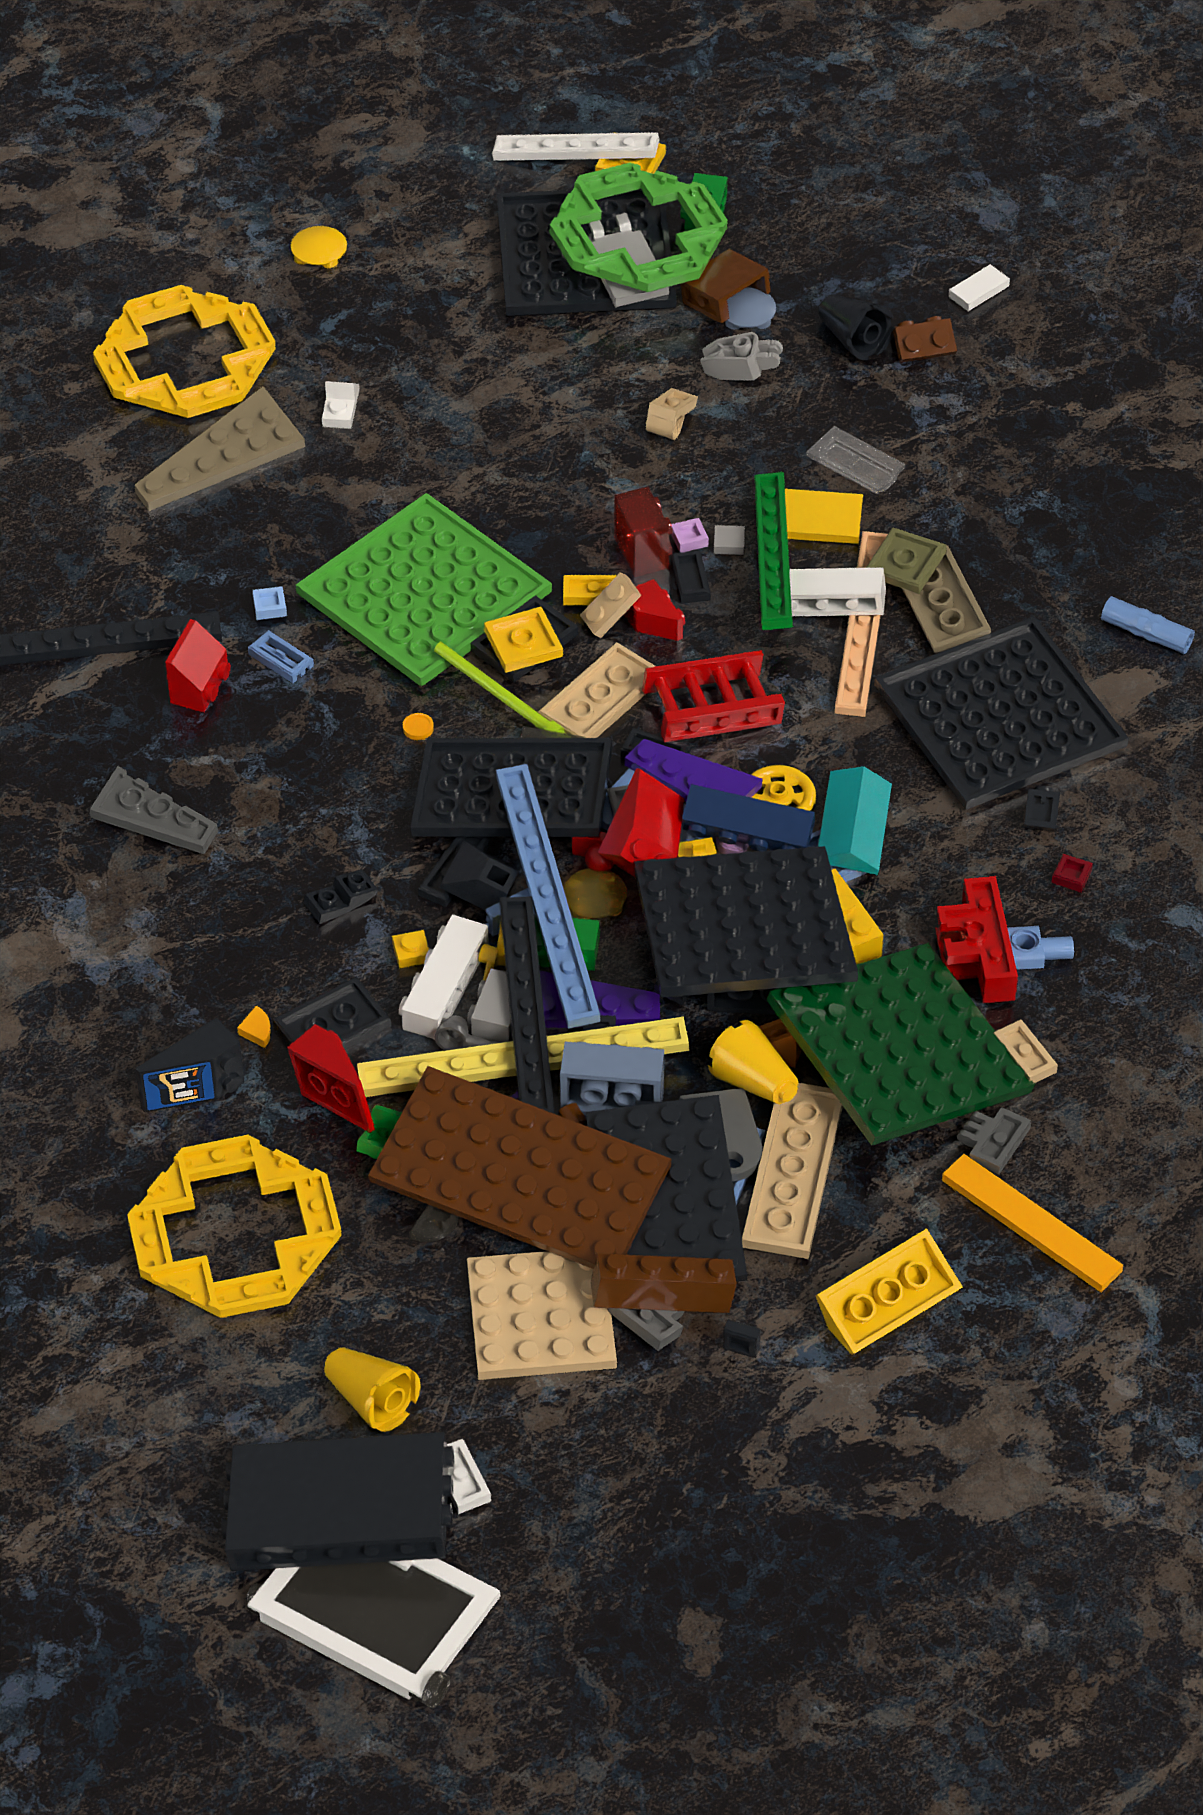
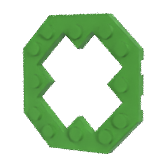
[550,163,728,292]

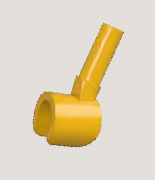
[478,944,498,980]

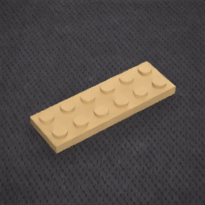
[742,1083,843,1259]

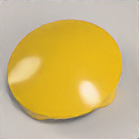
[291,226,347,268]

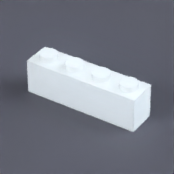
[790,568,886,616]
[399,915,489,1039]

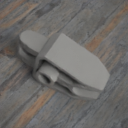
[700,332,783,380]

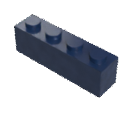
[682,784,815,851]

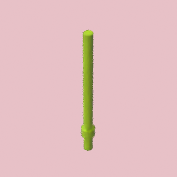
[434,642,572,738]

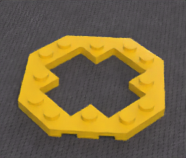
[93,285,276,418]
[127,1135,342,1318]

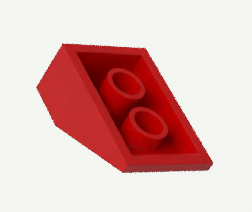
[598,768,684,878]
[287,1024,375,1133]

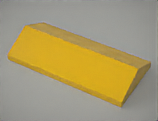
[816,1229,963,1355]

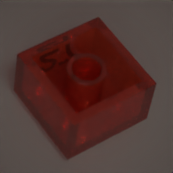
[614,486,673,577]

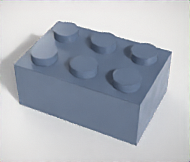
[560,1041,664,1115]

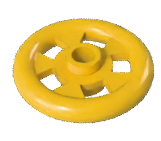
[751,765,816,811]

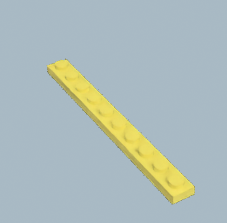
[357,1017,689,1097]

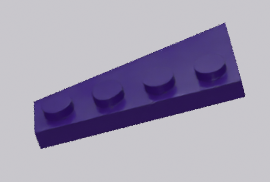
[625,739,763,802]

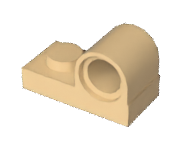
[646,388,698,440]

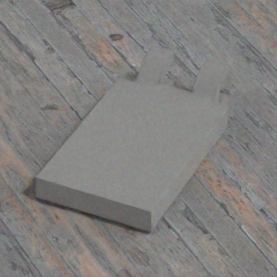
[589,213,669,307]

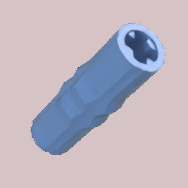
[1101,596,1195,654]

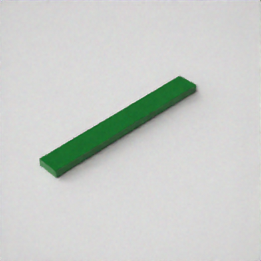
[754,472,793,630]

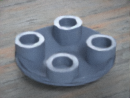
[725,288,776,329]

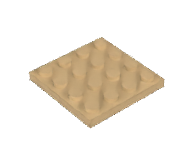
[467,1251,617,1380]

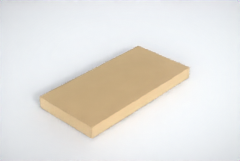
[538,642,655,738]

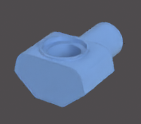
[1007,926,1074,969]

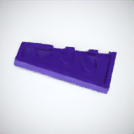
[540,971,660,1028]

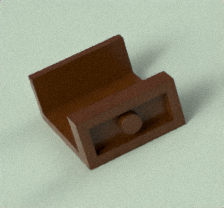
[680,249,771,324]

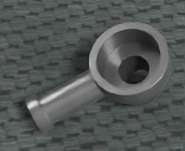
[435,1015,498,1051]

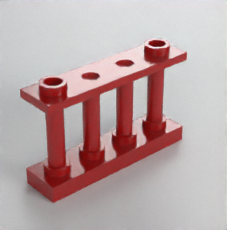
[642,650,785,743]

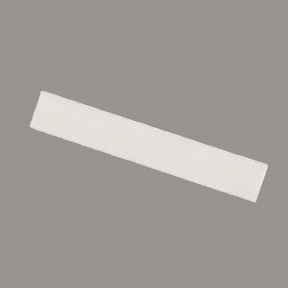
[492,133,659,161]

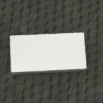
[949,265,1010,311]

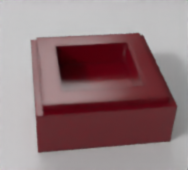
[1052,854,1093,893]

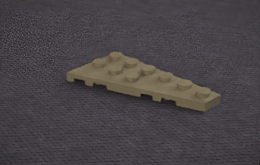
[135,387,305,511]

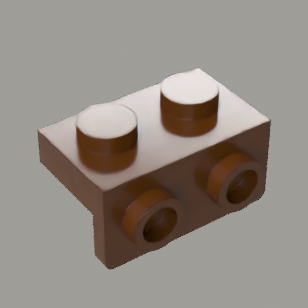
[891,316,957,363]

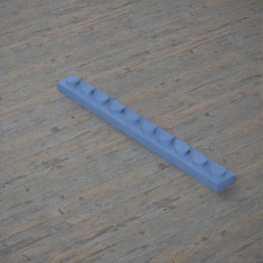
[496,764,600,1028]

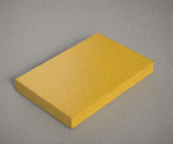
[785,489,863,544]

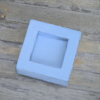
[252,586,287,620]

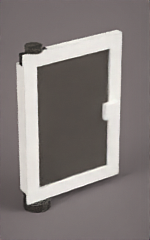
[246,1559,500,1708]

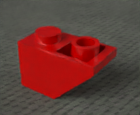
[624,579,685,641]

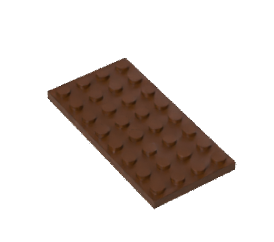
[368,1066,672,1269]

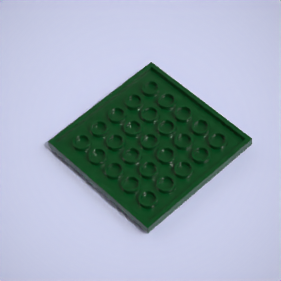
[767,943,1035,1146]

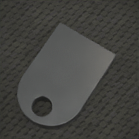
[679,1088,762,1181]

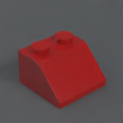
[165,619,231,712]

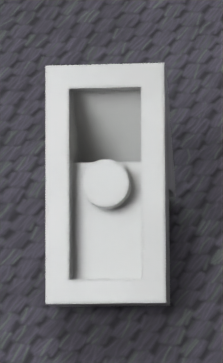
[322,381,359,429]

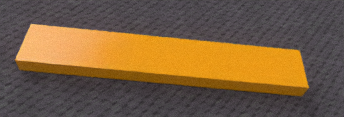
[942,1154,1123,1292]

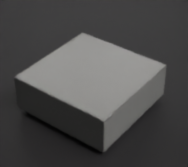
[714,525,745,555]

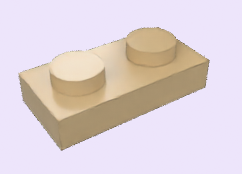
[580,572,641,638]
[994,1020,1058,1083]

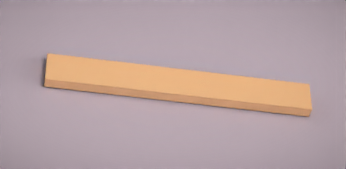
[835,531,888,717]

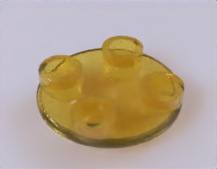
[563,868,627,919]

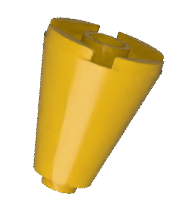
[708,1020,798,1104]
[325,1347,420,1432]

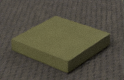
[866,528,947,594]

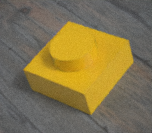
[392,930,429,968]

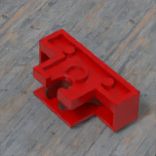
[935,876,1018,1003]

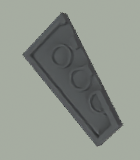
[90,766,218,854]

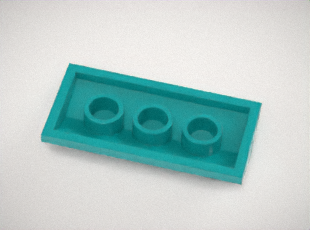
[818,766,892,875]

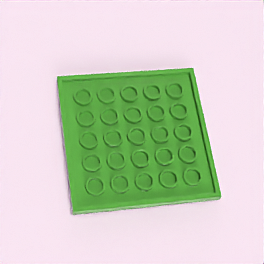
[296,493,552,687]

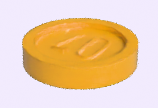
[403,713,434,740]

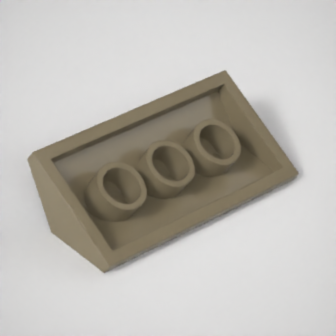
[902,545,991,652]

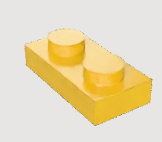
[563,575,617,605]

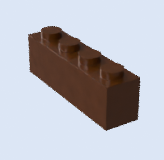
[591,1253,737,1313]

